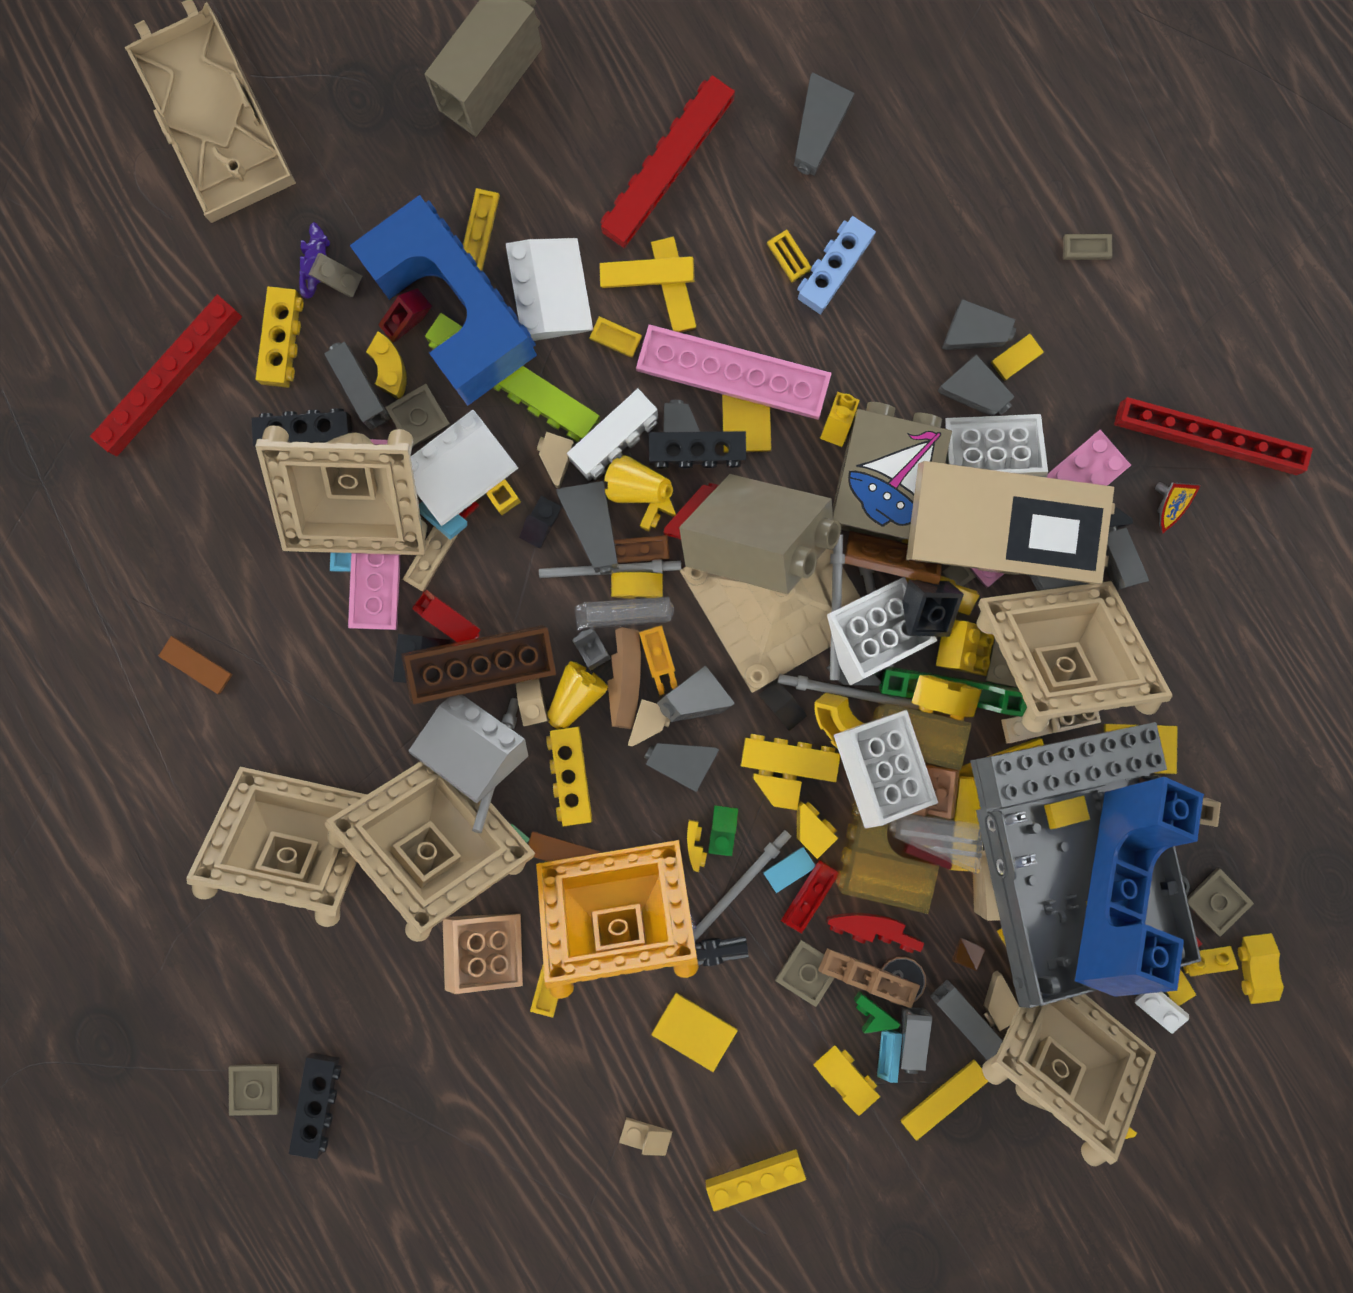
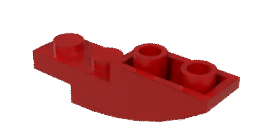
[826,913,924,953]

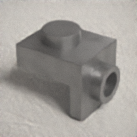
[572,628,611,671]

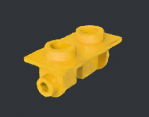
[1183,946,1238,976]

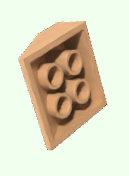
[443,914,523,994]

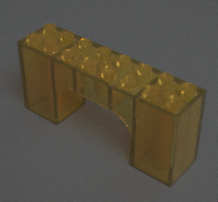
[835,703,972,914]

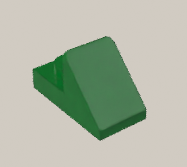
[708,805,738,856]
[854,991,900,1033]

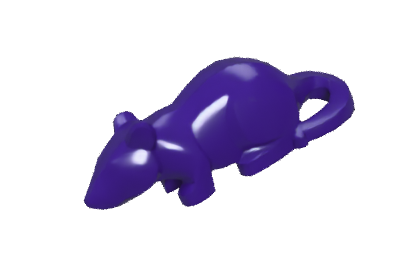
[299,222,330,299]

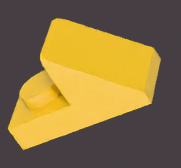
[640,498,676,532]

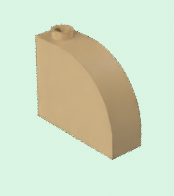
[973,850,1000,921]

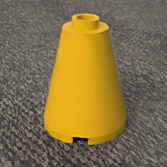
[605,455,673,503]
[547,661,608,729]

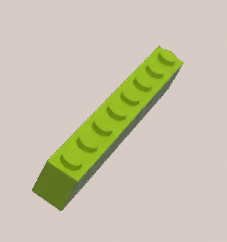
[425,313,601,443]

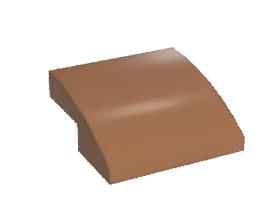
[913,765,959,819]

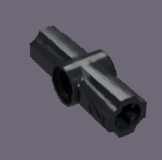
[695,936,749,966]

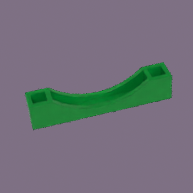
[879,666,1027,717]

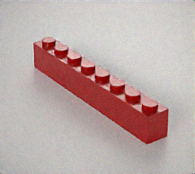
[600,75,735,249]
[90,294,242,456]
[1114,397,1313,475]

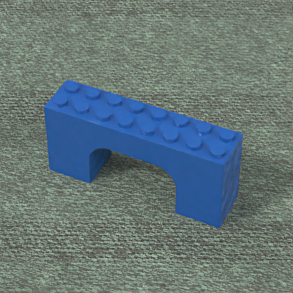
[350,195,537,406]
[1075,777,1204,997]

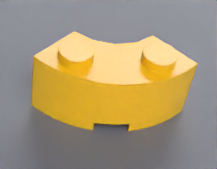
[366,332,407,400]
[911,675,982,721]
[815,693,865,748]
[1238,933,1284,1004]
[813,1045,880,1116]

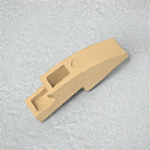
[1001,711,1101,743]

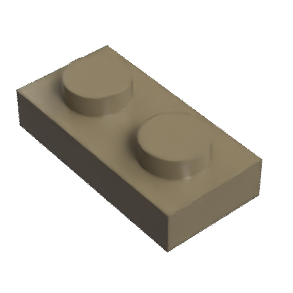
[308,253,362,297]

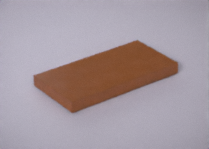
[845,531,942,585]

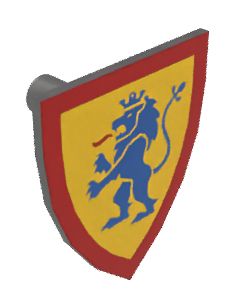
[1155,482,1201,533]

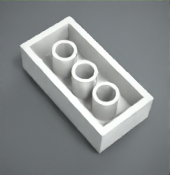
[567,389,658,481]

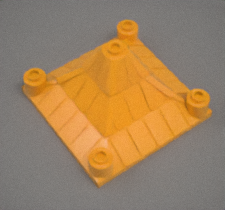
[536,840,698,999]

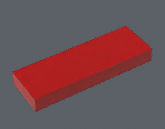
[781,860,840,934]

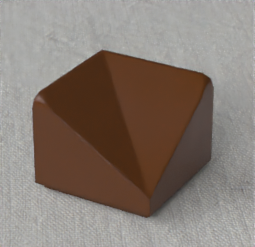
[952,938,986,971]

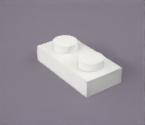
[1135,992,1189,1034]

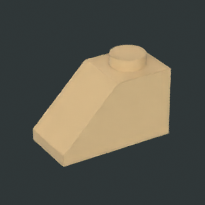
[537,432,575,489]
[516,678,549,726]
[628,699,670,746]
[983,971,1019,1031]

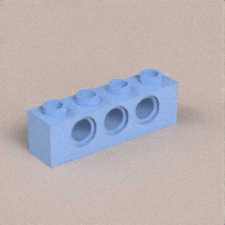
[797,216,876,315]

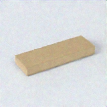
[402,526,459,592]

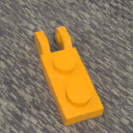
[639,625,678,695]

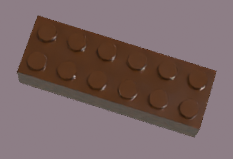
[401,625,556,704]

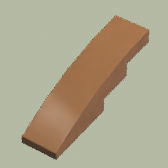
[607,627,641,729]
[818,948,920,1008]

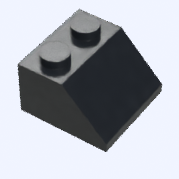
[902,579,964,637]
[393,634,450,683]

